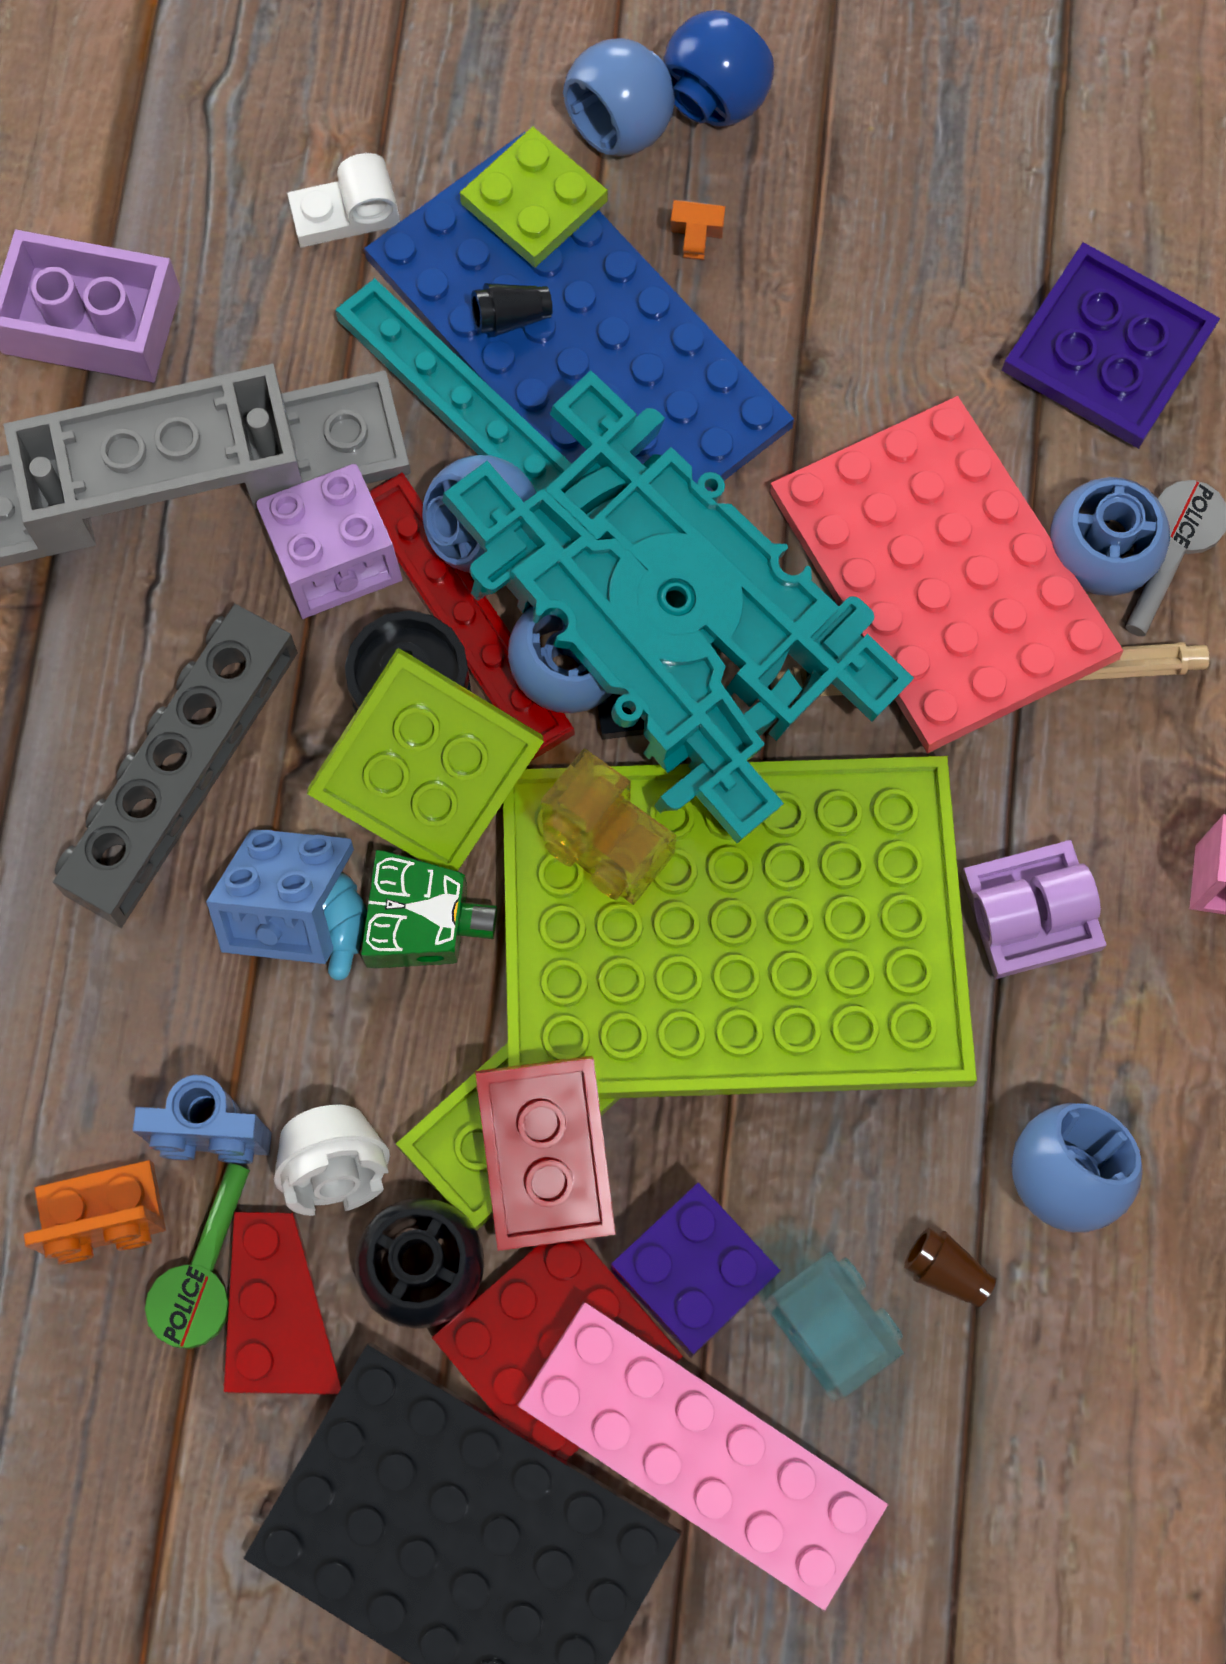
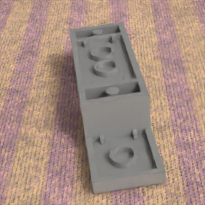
[0,364,411,567]

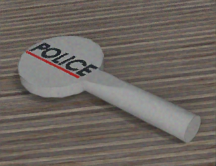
[1125,480,1226,636]

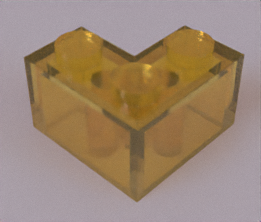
[541,748,676,905]

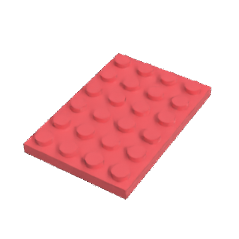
[770,396,1123,753]

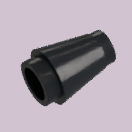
[471,283,553,337]

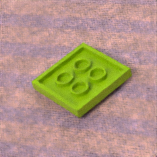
[307,648,544,871]

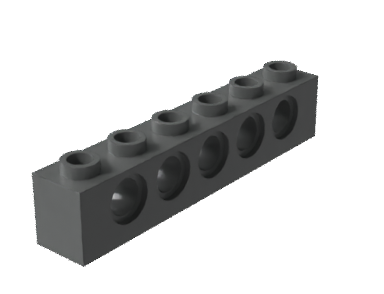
[53,603,298,928]

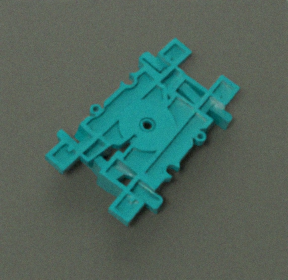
[442,370,914,843]

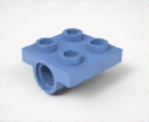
[133,1075,272,1164]

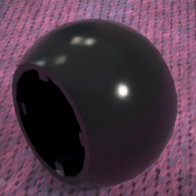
[355,1198,485,1329]

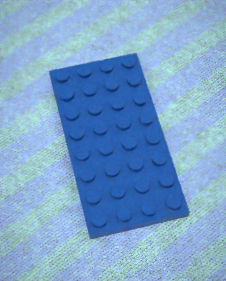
[364,131,794,499]

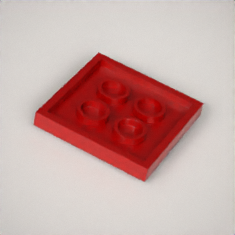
[432,1239,683,1461]

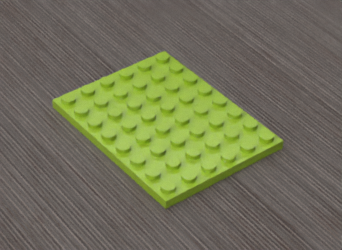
[503,756,977,1099]

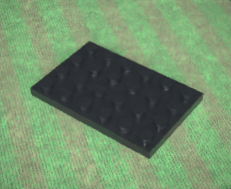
[243,1343,682,1664]

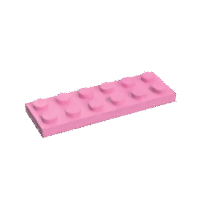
[518,1302,888,1611]

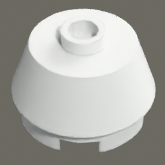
[274,1105,390,1216]

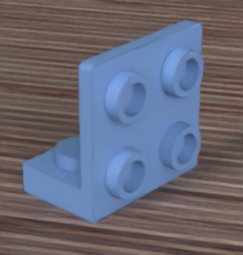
[206,829,354,964]

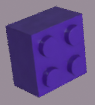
[611,1182,781,1358]

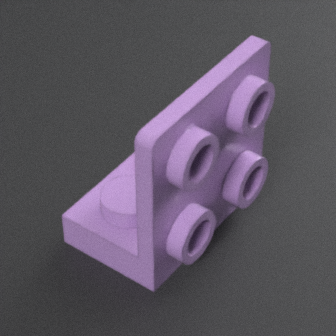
[256,464,403,619]

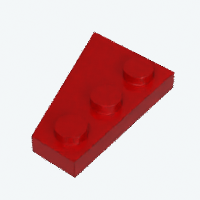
[224,1212,343,1395]

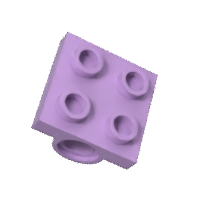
[961,840,1107,979]

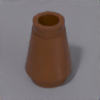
[904,1228,996,1308]

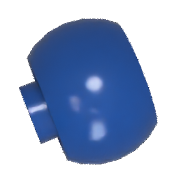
[663,10,774,127]

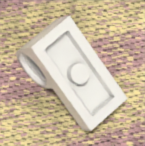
[287,153,400,248]

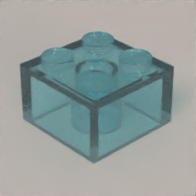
[763,1251,904,1403]

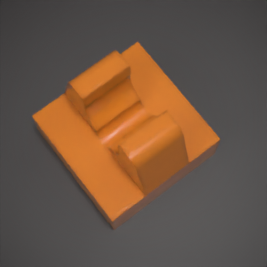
[671,200,726,260]

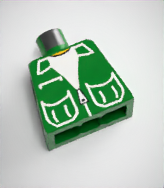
[361,850,497,969]

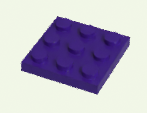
[1001,242,1220,449]

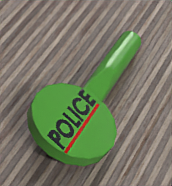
[145,1163,250,1349]

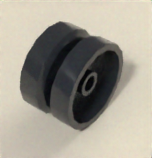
[345,610,472,713]

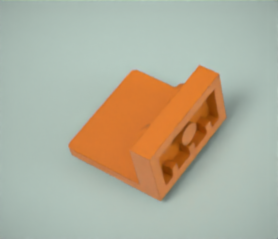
[23,1160,166,1265]

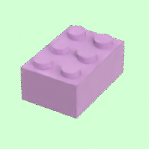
[0,229,181,383]

